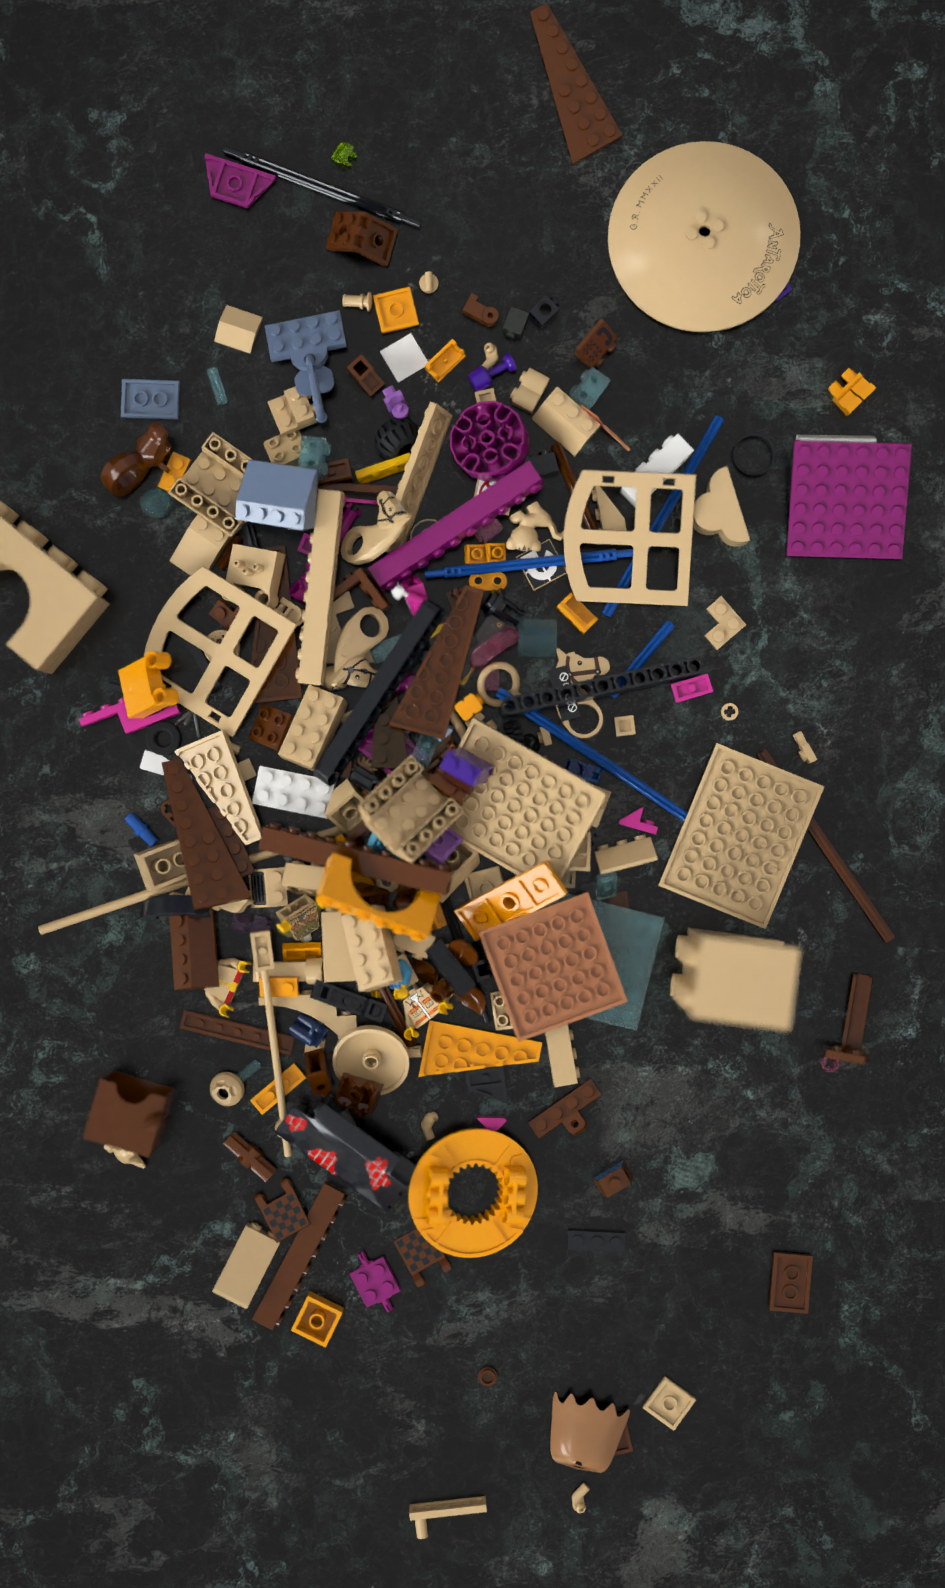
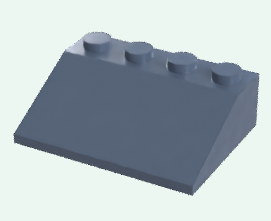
[235,460,318,530]

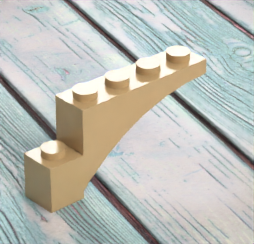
[259,990,358,1039]

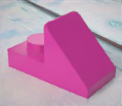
[618,807,658,834]
[477,1115,507,1131]

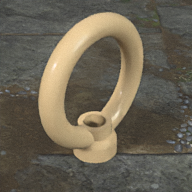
[477,661,520,707]

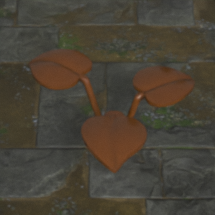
[411,939,486,1016]

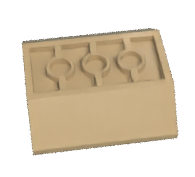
[168,432,253,537]
[357,755,464,863]

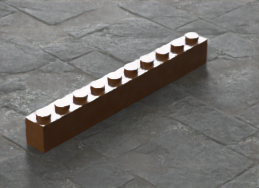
[259,822,454,896]

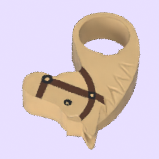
[556,648,610,740]

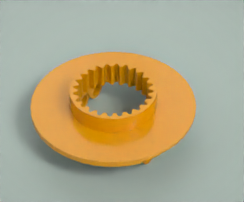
[408,1128,538,1258]

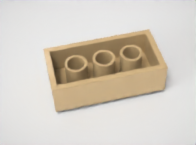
[278,684,349,771]
[341,905,403,992]

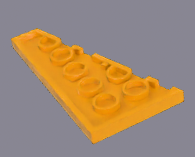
[418,1020,542,1077]

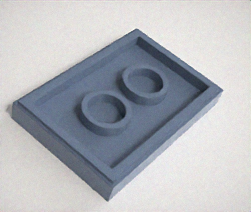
[121,379,180,420]

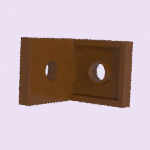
[326,212,398,266]

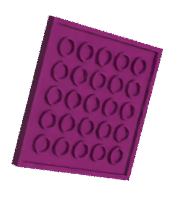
[786,440,912,559]

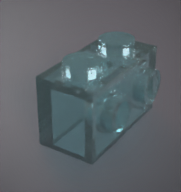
[569,367,611,411]
[298,436,330,481]

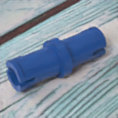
[124,812,159,847]

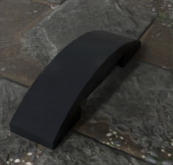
[140,895,212,920]
[310,979,388,1023]

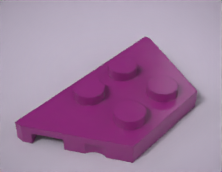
[205,153,276,209]

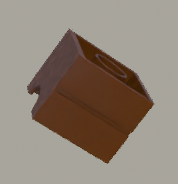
[83,1070,176,1157]

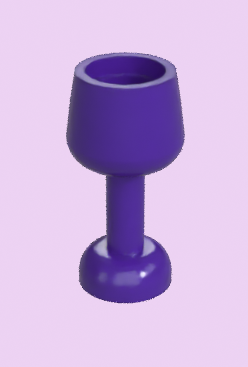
[468,353,517,392]

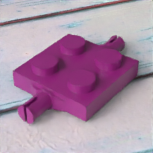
[349,1250,401,1312]

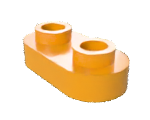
[469,572,507,591]

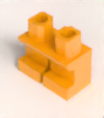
[828,368,876,416]

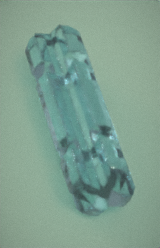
[207,367,227,405]
[236,1060,262,1082]

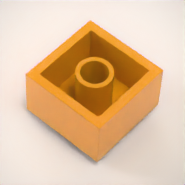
[291,1291,344,1348]

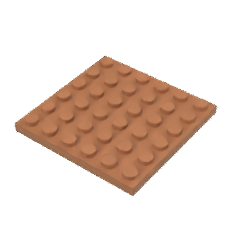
[478,892,628,1042]

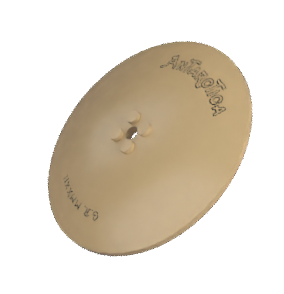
[608,141,800,332]

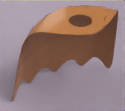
[550,1392,630,1473]

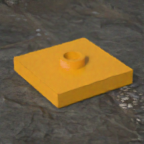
[373,287,419,334]

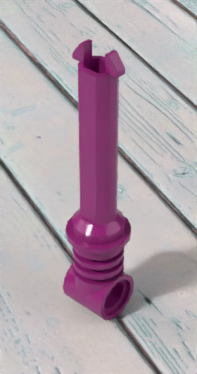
[289,502,361,606]

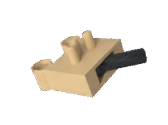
[221,522,285,609]

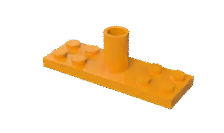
[454,860,568,942]

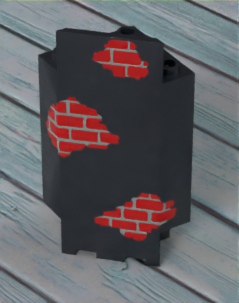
[274,1097,419,1213]

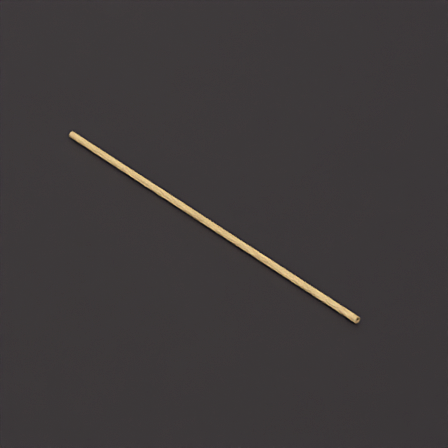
[38,755,547,935]

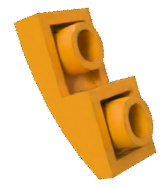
[464,543,506,565]

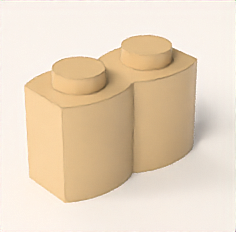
[510,368,550,415]

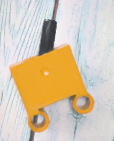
[109,651,179,719]

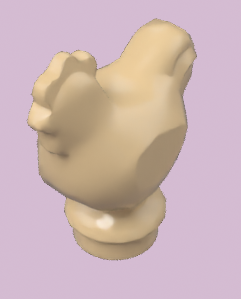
[104,1145,146,1169]

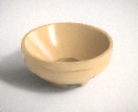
[210,1072,244,1106]

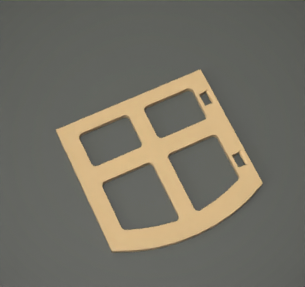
[564,470,696,606]
[144,567,297,737]

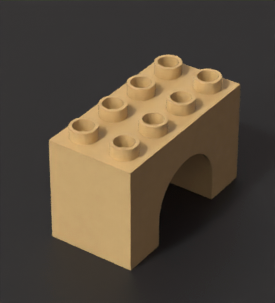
[0,501,110,674]
[670,928,800,1030]

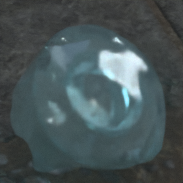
[140,487,171,519]

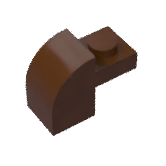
[346,354,385,396]

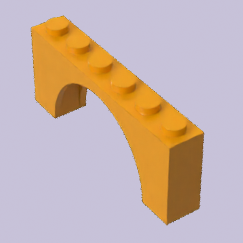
[315,853,441,941]

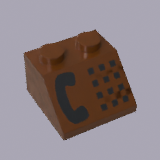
[574,319,618,370]

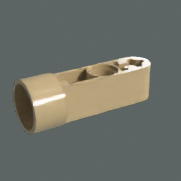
[253,957,324,985]

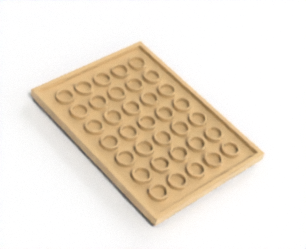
[436,718,608,881]
[658,743,824,929]

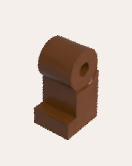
[462,293,499,327]

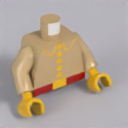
[204,958,251,1018]

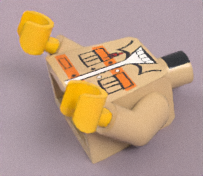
[403,983,453,1041]

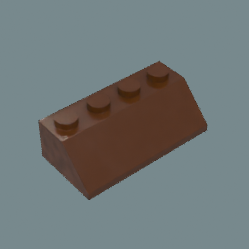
[169,910,219,991]

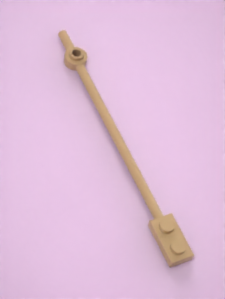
[250,930,292,1157]

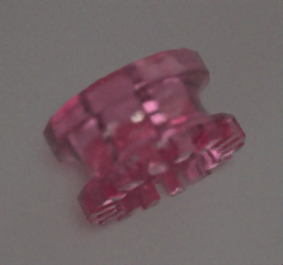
[821,1056,839,1072]

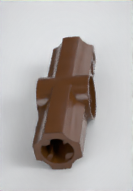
[223,1131,277,1182]

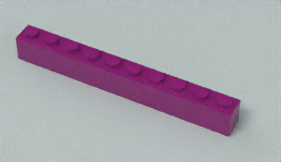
[368,461,544,591]

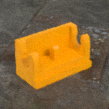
[425,339,466,383]
[556,592,598,635]

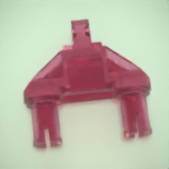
[470,627,519,669]

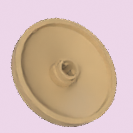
[332,1025,410,1095]

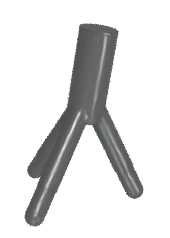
[174,710,201,739]

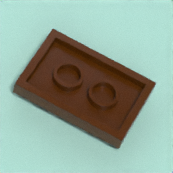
[769,1251,813,1314]

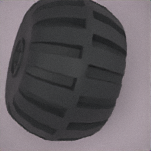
[375,417,419,460]

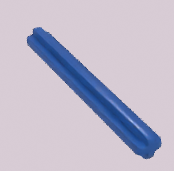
[611,621,675,699]

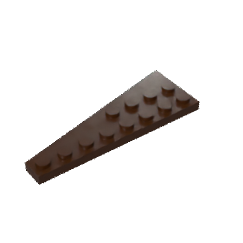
[247,545,303,704]
[389,585,484,740]
[161,759,251,911]

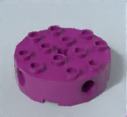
[450,401,529,482]

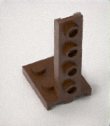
[301,568,393,624]
[826,973,874,1064]

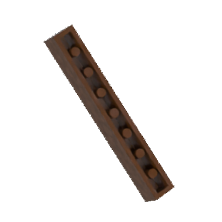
[252,1180,347,1330]

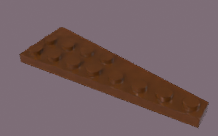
[530,2,623,165]

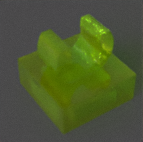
[331,142,357,166]

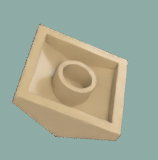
[214,305,263,354]

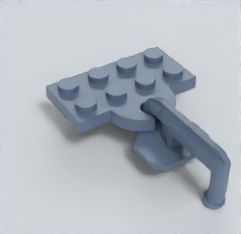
[265,310,347,423]

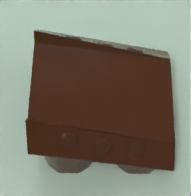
[334,1073,384,1117]

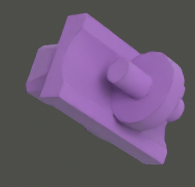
[383,386,409,419]

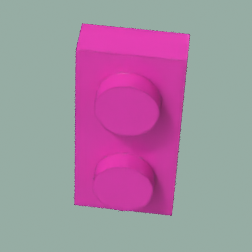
[671,674,713,703]

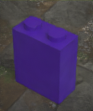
[440,748,494,787]

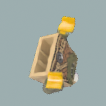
[275,894,327,943]

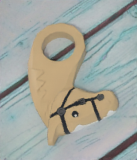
[341,490,411,565]
[331,607,389,688]

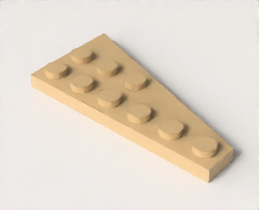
[174,730,262,845]

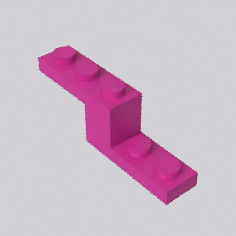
[79,698,182,734]

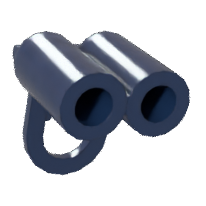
[288,1012,329,1048]

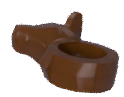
[100,422,171,497]

